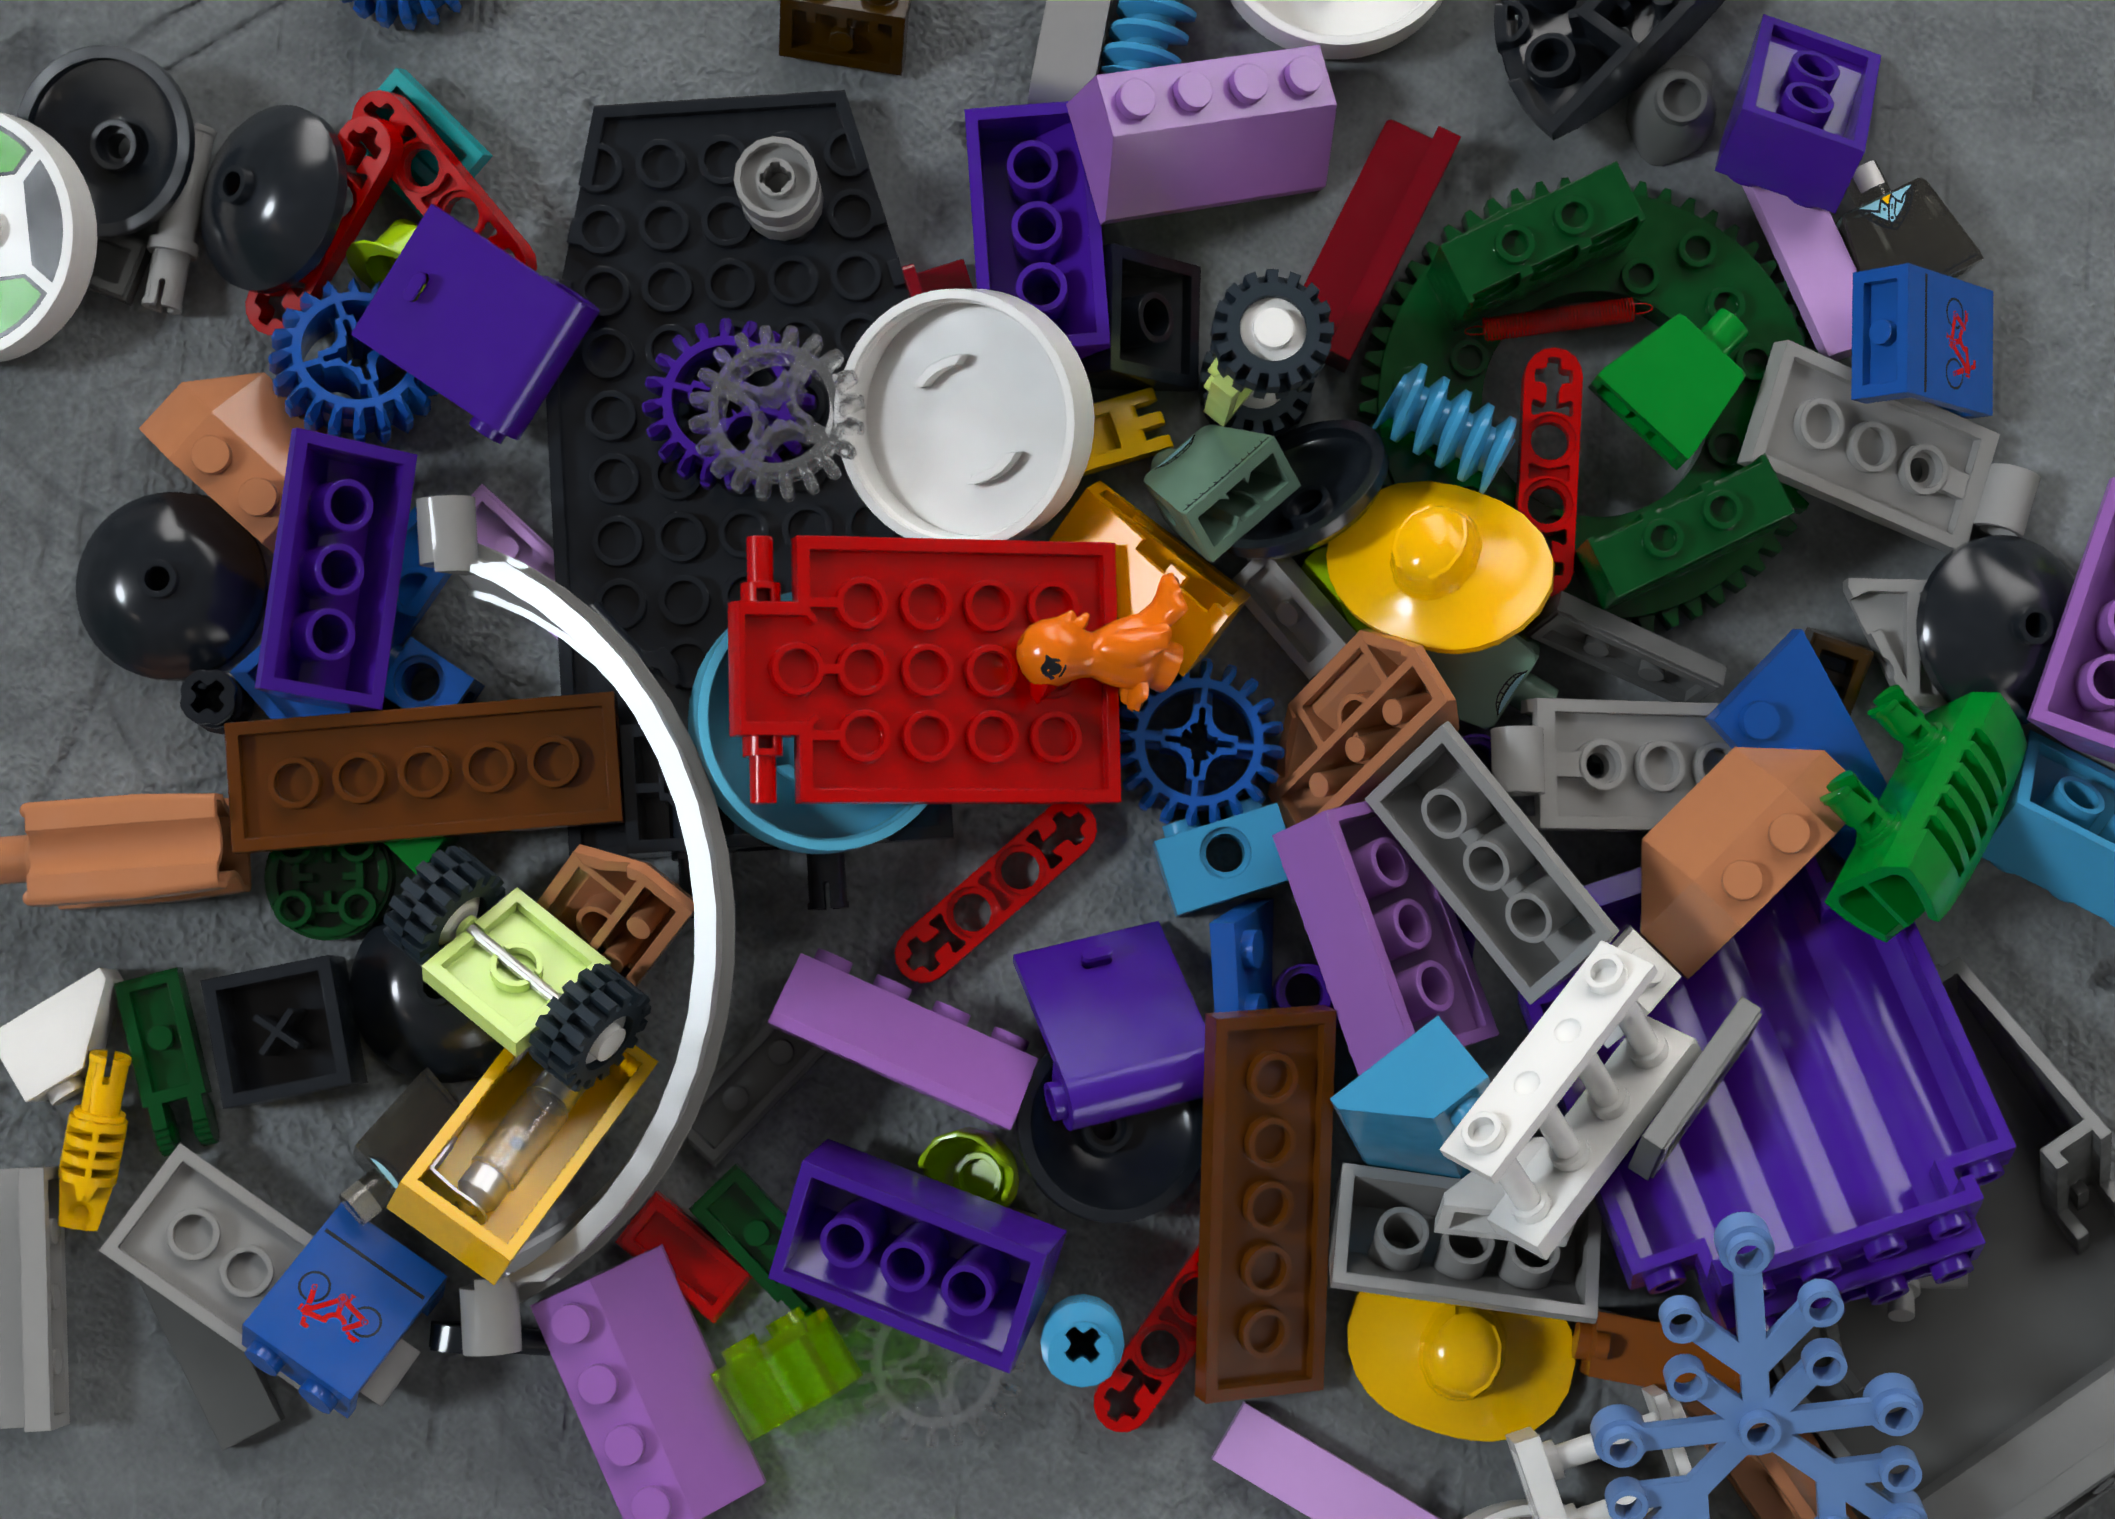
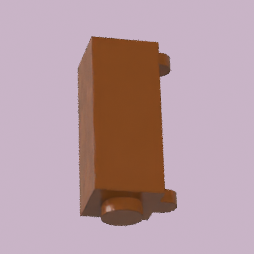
[1572,1308,1741,1393]

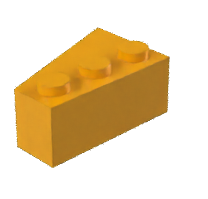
[1049,480,1251,677]

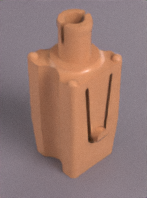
[0,793,252,910]

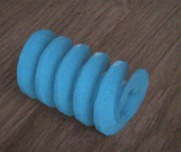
[1101,0,1197,74]
[1372,363,1517,494]
[1040,1294,1125,1388]

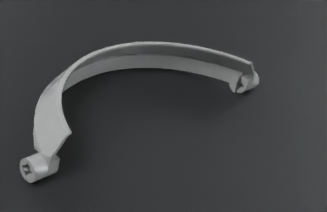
[416,495,735,1357]

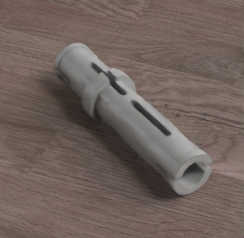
[141,123,217,315]

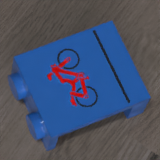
[1851,263,1993,419]
[242,1202,447,1419]

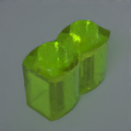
[710,1306,863,1442]

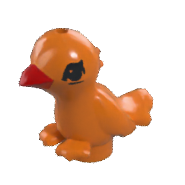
[1016,573,1188,712]

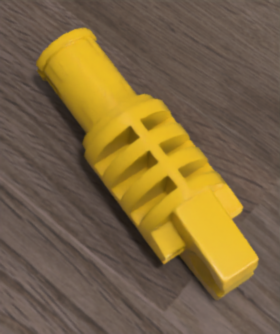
[57,1049,132,1231]

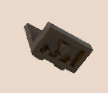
[779,0,912,76]

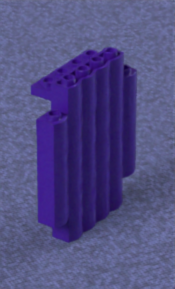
[1518,856,2017,1337]

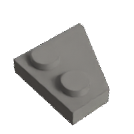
[1843,578,1947,709]

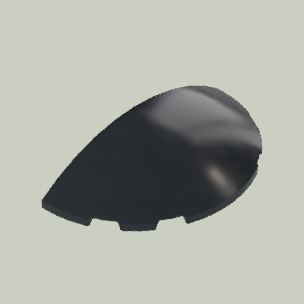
[1494,0,1725,141]

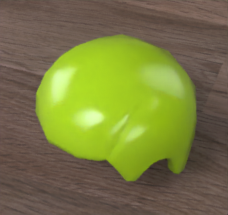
[918,1127,1019,1208]

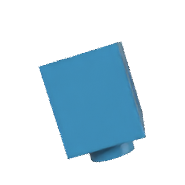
[1153,798,1289,918]

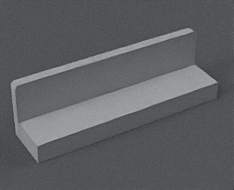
[0,1166,70,1432]

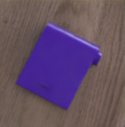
[351,204,600,444]
[1013,921,1205,1131]

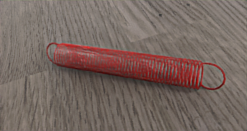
[1464,297,1653,342]

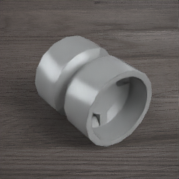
[733,136,824,241]

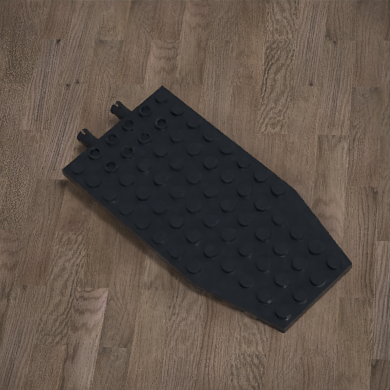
[546,90,954,918]

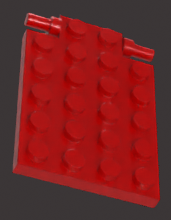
[728,535,1121,805]

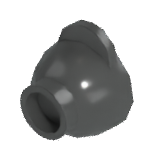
[1626,54,1717,166]

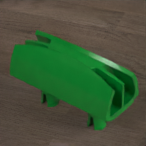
[1820,685,2027,943]

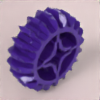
[642,318,817,493]

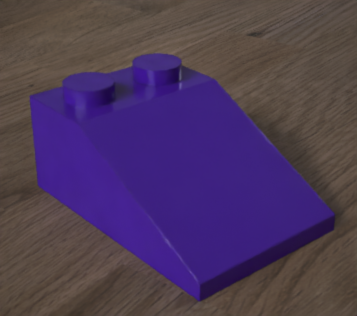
[1714,14,1881,213]

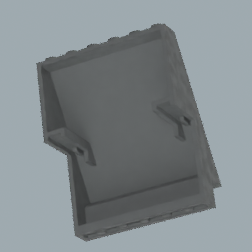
[1769,957,2115,1519]

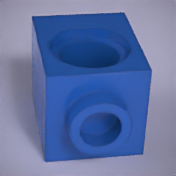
[384,637,485,708]

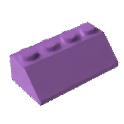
[1066,45,1337,225]
[2027,477,2115,764]
[1272,801,1499,1076]
[767,948,1038,1130]
[530,1244,767,1519]

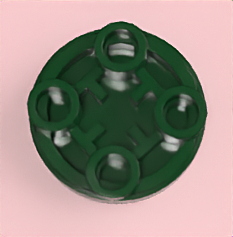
[264,842,396,941]

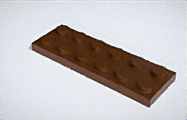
[224,691,625,854]
[1195,1005,1337,1404]

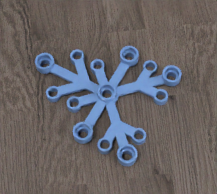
[1590,1212,1928,1519]

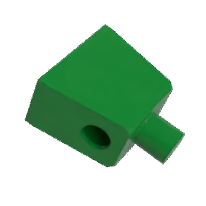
[1588,308,1749,471]

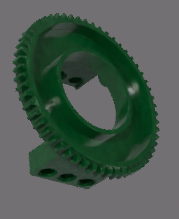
[1357,161,1818,632]

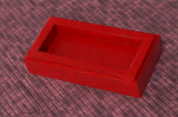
[615,1190,752,1324]

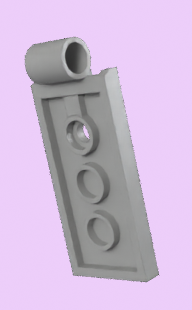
[1737,340,2041,554]
[1490,698,1732,832]
[99,1143,421,1407]

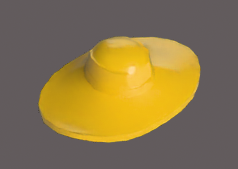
[1326,481,1555,654]
[1347,1292,1576,1442]

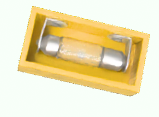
[386,1045,658,1285]

